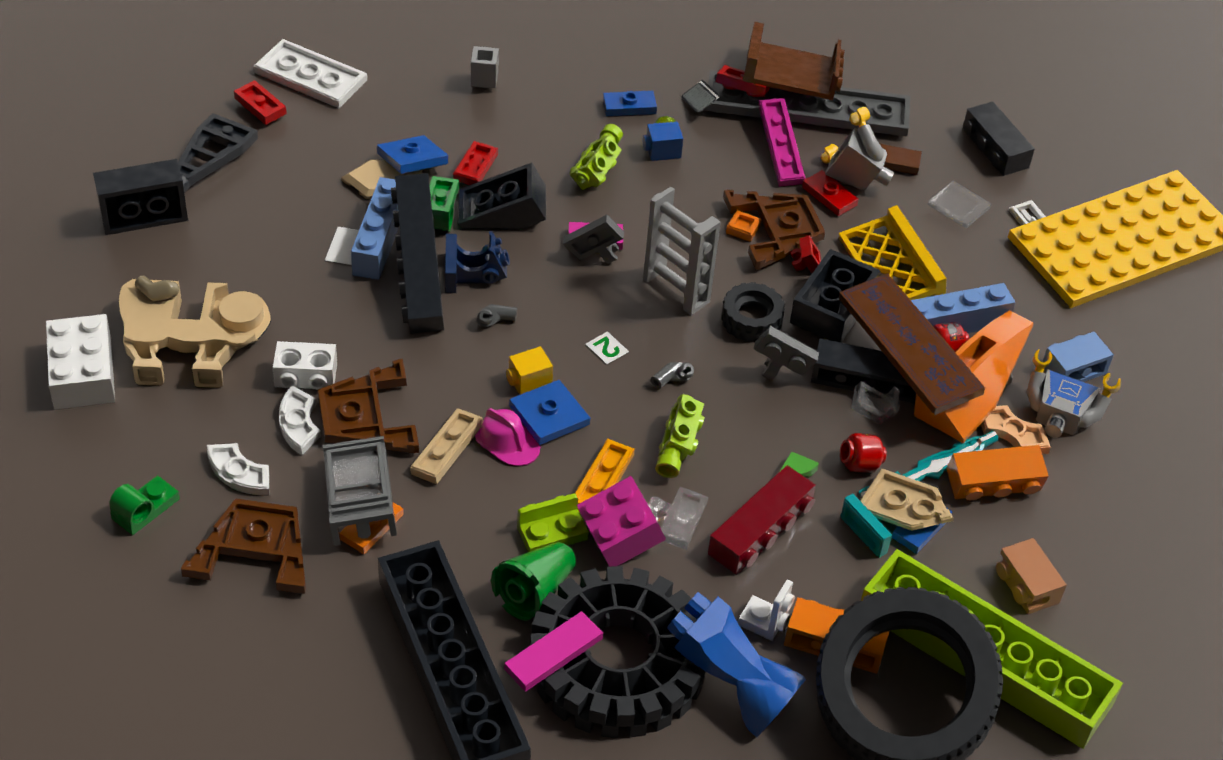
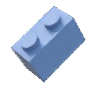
[1043,332,1114,382]

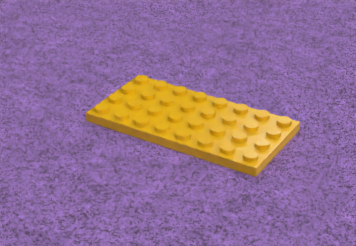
[1008,170,1223,308]

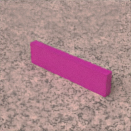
[759,98,806,187]

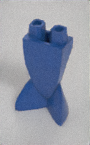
[667,592,806,737]

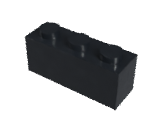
[963,102,1035,176]

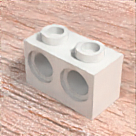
[273,341,337,390]

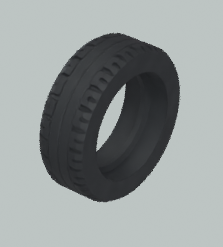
[816,587,1003,760]

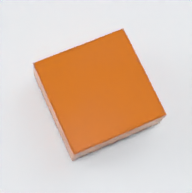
[726,210,761,242]

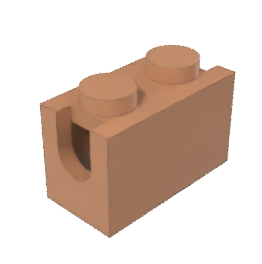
[996,538,1067,614]

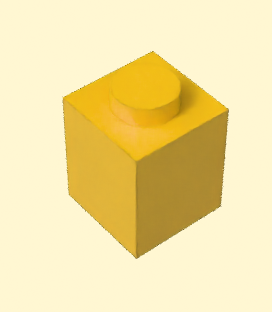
[506,346,553,395]

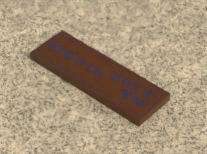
[839,273,985,415]

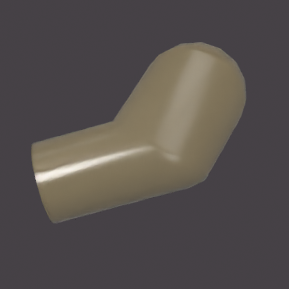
[135,276,179,301]

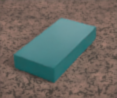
[840,493,892,558]

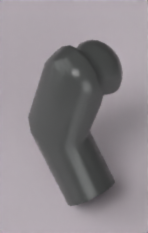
[477,304,517,327]

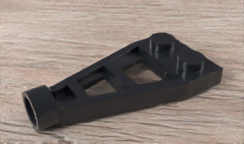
[178,113,258,193]

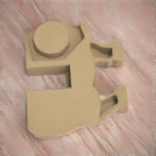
[119,279,271,388]

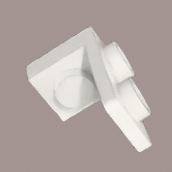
[738,579,795,641]

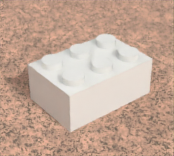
[46,314,115,410]

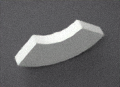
[279,386,321,455]
[207,443,270,496]

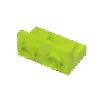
[517,493,589,552]

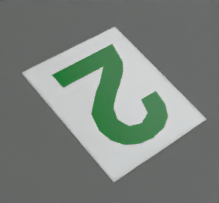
[586,331,629,364]

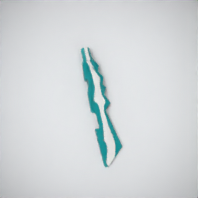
[859,431,998,497]

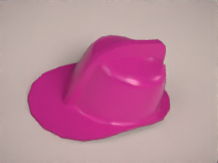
[475,408,540,466]

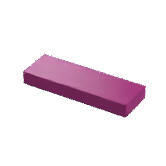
[504,611,603,692]

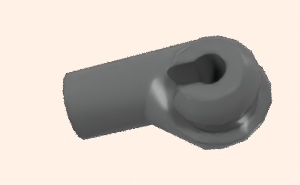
[651,362,694,389]

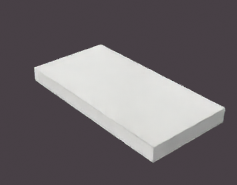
[253,39,367,108]

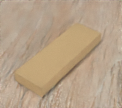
[410,408,483,484]

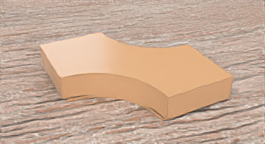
[981,405,1051,454]

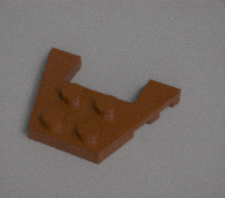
[723,189,825,270]
[318,359,419,453]
[181,498,306,594]

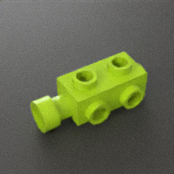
[570,124,623,190]
[655,394,705,478]

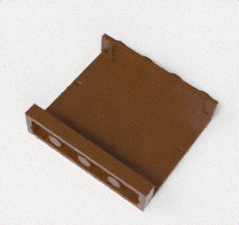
[743,22,845,100]

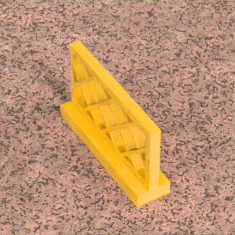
[839,205,947,300]

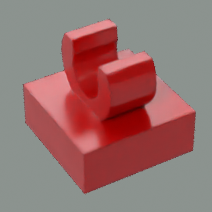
[790,235,821,274]

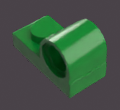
[430,176,459,232]
[109,475,180,536]

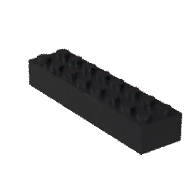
[378,540,531,760]

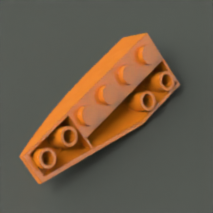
[914,310,1034,443]

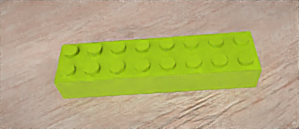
[861,549,1123,749]

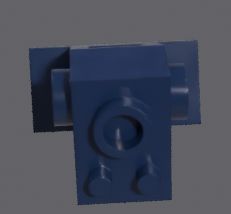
[445,231,510,293]

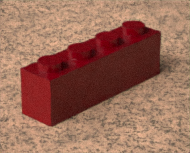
[708,465,816,575]

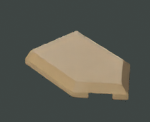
[341,160,422,199]
[860,469,953,531]

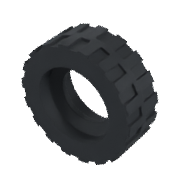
[721,282,785,342]

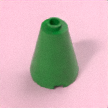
[490,542,576,621]

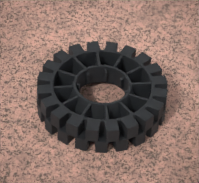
[530,566,706,738]

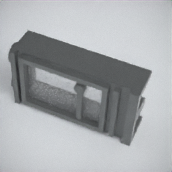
[322,436,397,546]

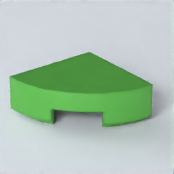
[780,452,819,477]

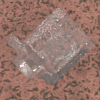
[851,381,900,425]

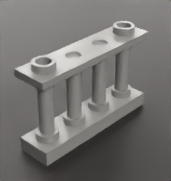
[643,186,721,316]

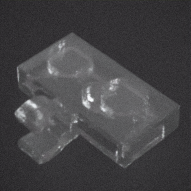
[648,487,709,550]

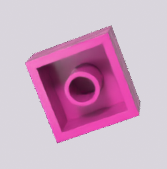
[577,476,666,567]

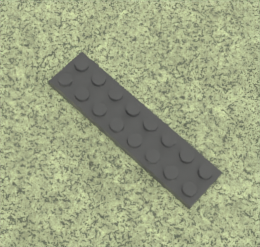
[705,70,910,136]

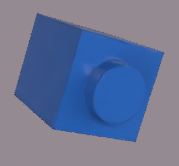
[642,122,683,161]

